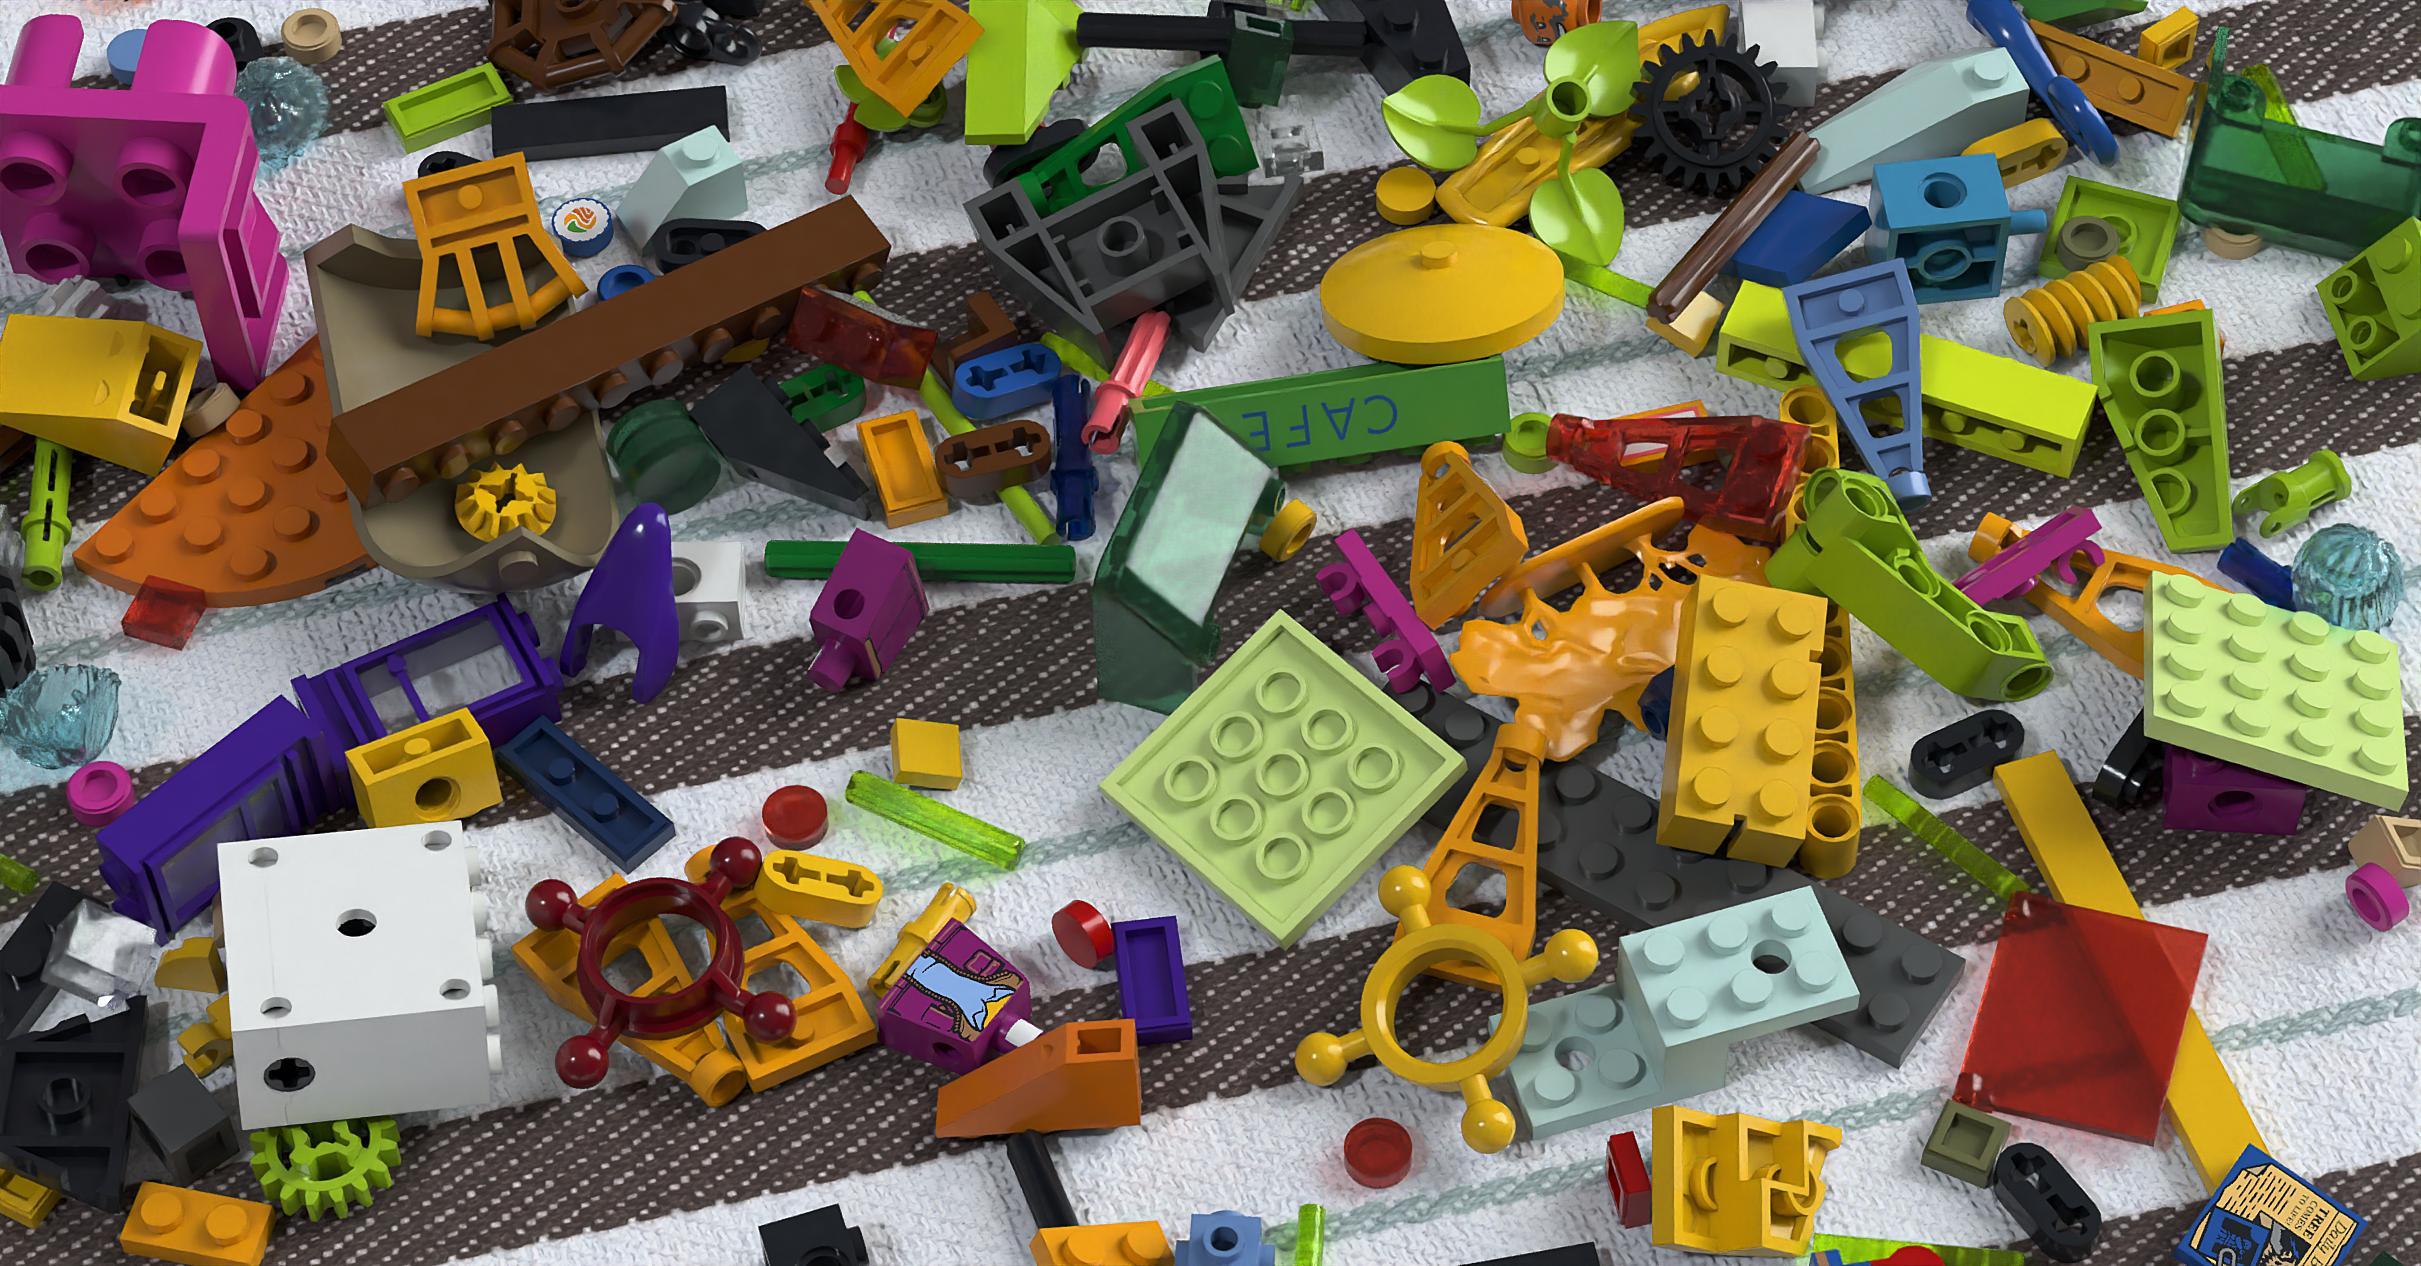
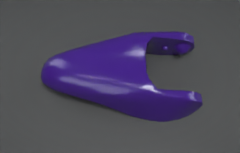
[559,502,679,705]

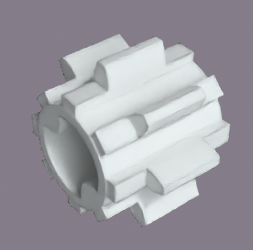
[36,275,117,319]

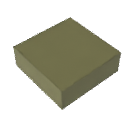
[1921,1099,2012,1189]

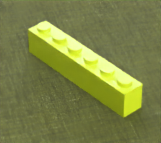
[1716,280,2098,479]

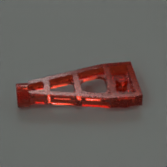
[1546,412,1813,542]

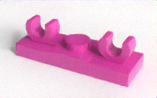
[1951,505,2105,611]
[1315,528,1457,694]

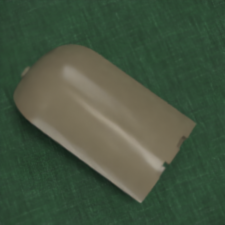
[303,223,619,594]

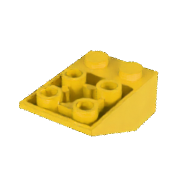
[0,313,204,478]

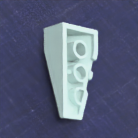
[1796,47,2030,195]

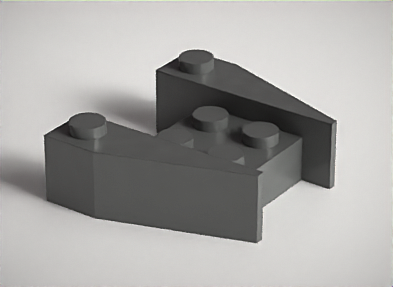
[962,97,1235,375]

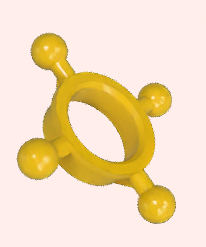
[1295,865,1598,1154]

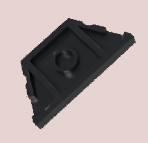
[0,995,149,1214]

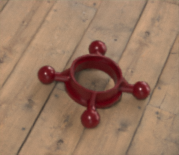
[525,836,797,1089]

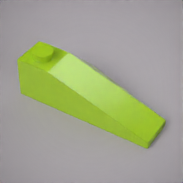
[965,0,1089,145]
[2087,308,2235,554]

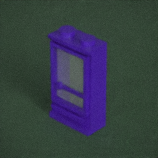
[290,593,565,810]
[94,694,344,948]

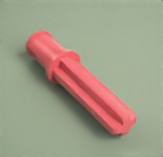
[1081,308,1171,455]

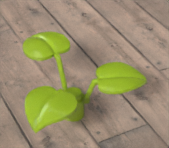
[1381,20,1641,268]

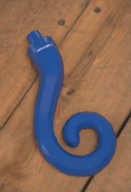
[1965,0,2120,170]

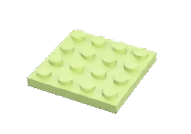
[2143,570,2409,812]
[1099,609,1468,951]

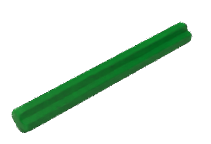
[764,540,1076,582]

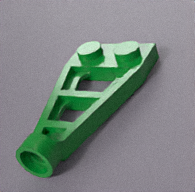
[1010,54,1260,218]

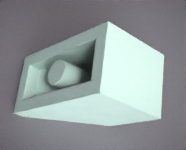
[615,125,749,257]

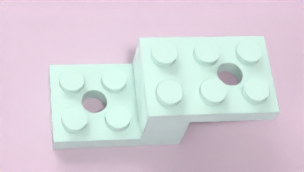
[1488,885,1860,1141]

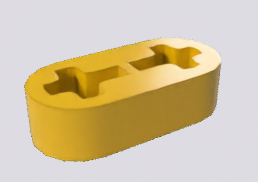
[1960,118,2068,190]
[753,849,883,928]

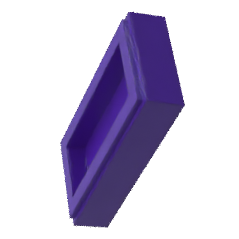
[1110,915,1193,1046]

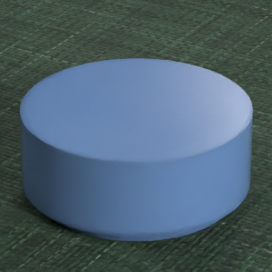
[107,29,147,85]

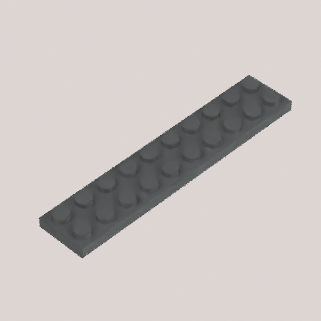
[1381,679,1966,1070]

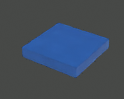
[1717,190,1872,289]

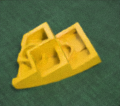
[1652,1105,1842,1258]

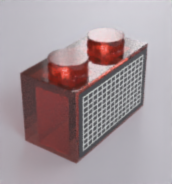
[784,285,939,391]

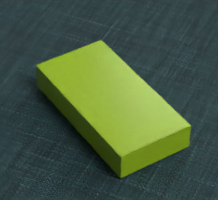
[382,62,514,155]

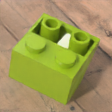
[2315,216,2421,382]

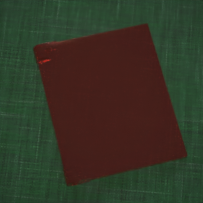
[1952,891,2209,1147]

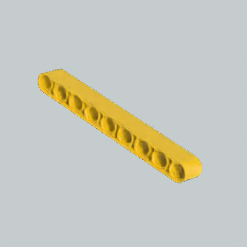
[1775,384,1862,879]

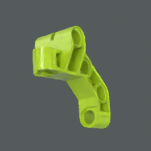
[1764,467,2054,702]

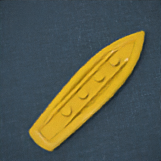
[1435,4,1730,228]

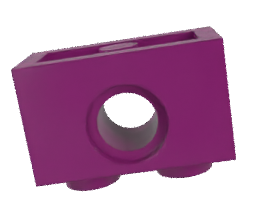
[2161,743,2307,836]

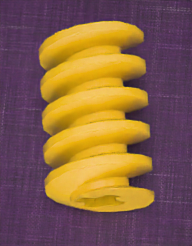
[2003,255,2142,367]

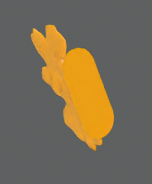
[1448,497,1773,762]

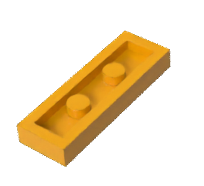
[2028,19,2199,137]

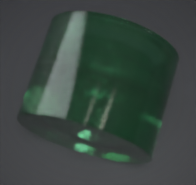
[605,399,721,516]

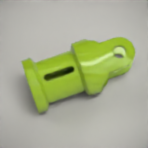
[2232,449,2352,539]

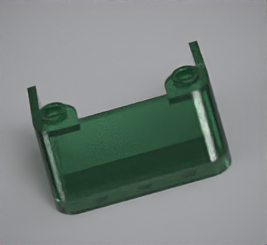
[2176,26,2421,262]
[1092,400,1287,716]

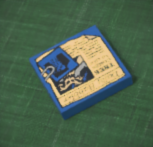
[2172,1143,2368,1266]

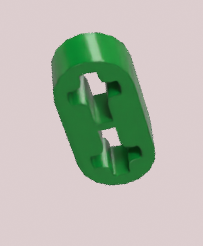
[779,362,867,433]

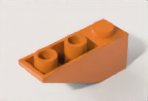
[936,1018,1141,1138]

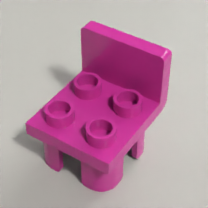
[0,14,289,392]

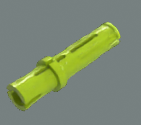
[20,436,73,591]

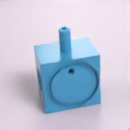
[1864,153,2047,305]

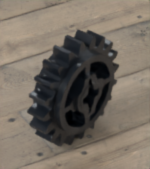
[1626,29,1794,197]

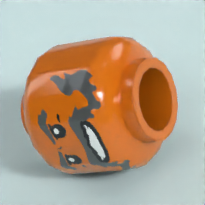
[1511,0,1602,46]

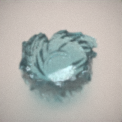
[233,56,331,170]
[2291,523,2405,634]
[0,663,122,770]

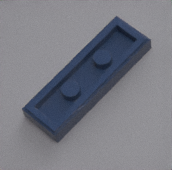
[495,715,676,875]

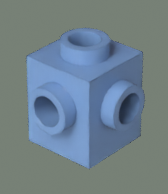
[1175,1210,1275,1266]

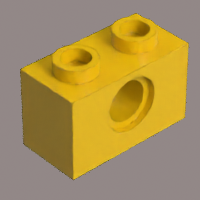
[344,707,503,829]

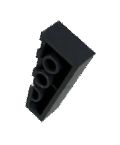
[1314,0,1471,96]

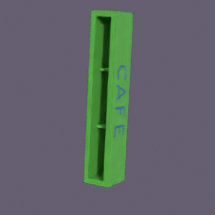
[1127,354,1512,491]

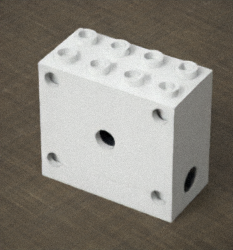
[217,820,502,1130]

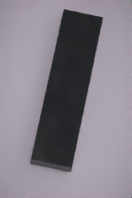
[491,85,730,161]

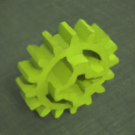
[250,1114,402,1222]

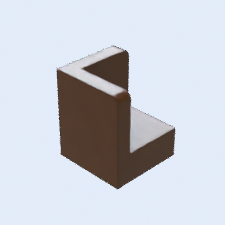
[928,290,1019,391]

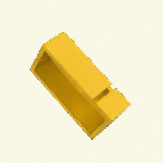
[1656,574,1828,868]

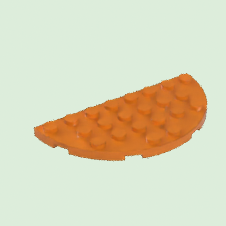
[72,332,379,608]

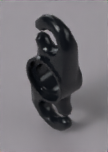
[630,1,762,65]

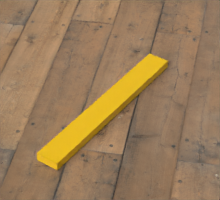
[1992,749,2272,1198]

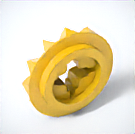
[455,461,556,543]

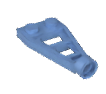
[1782,257,1932,514]

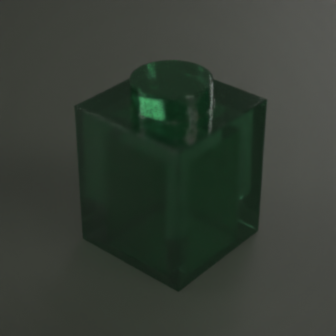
[1222,10,1294,109]

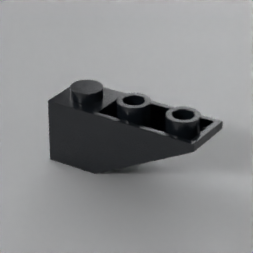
[688,364,872,521]

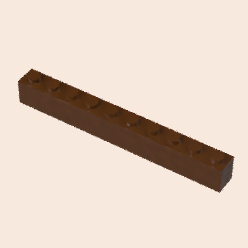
[325,194,892,511]

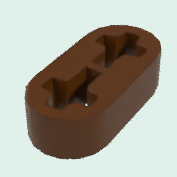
[935,420,1052,498]

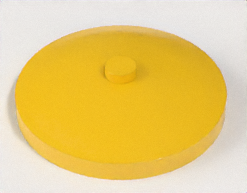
[1320,223,1566,364]

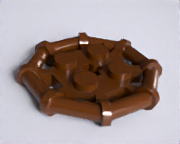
[485,0,678,95]

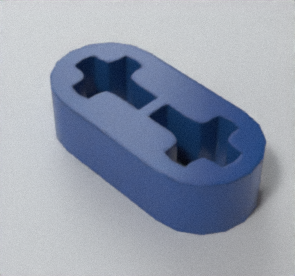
[951,343,1062,420]

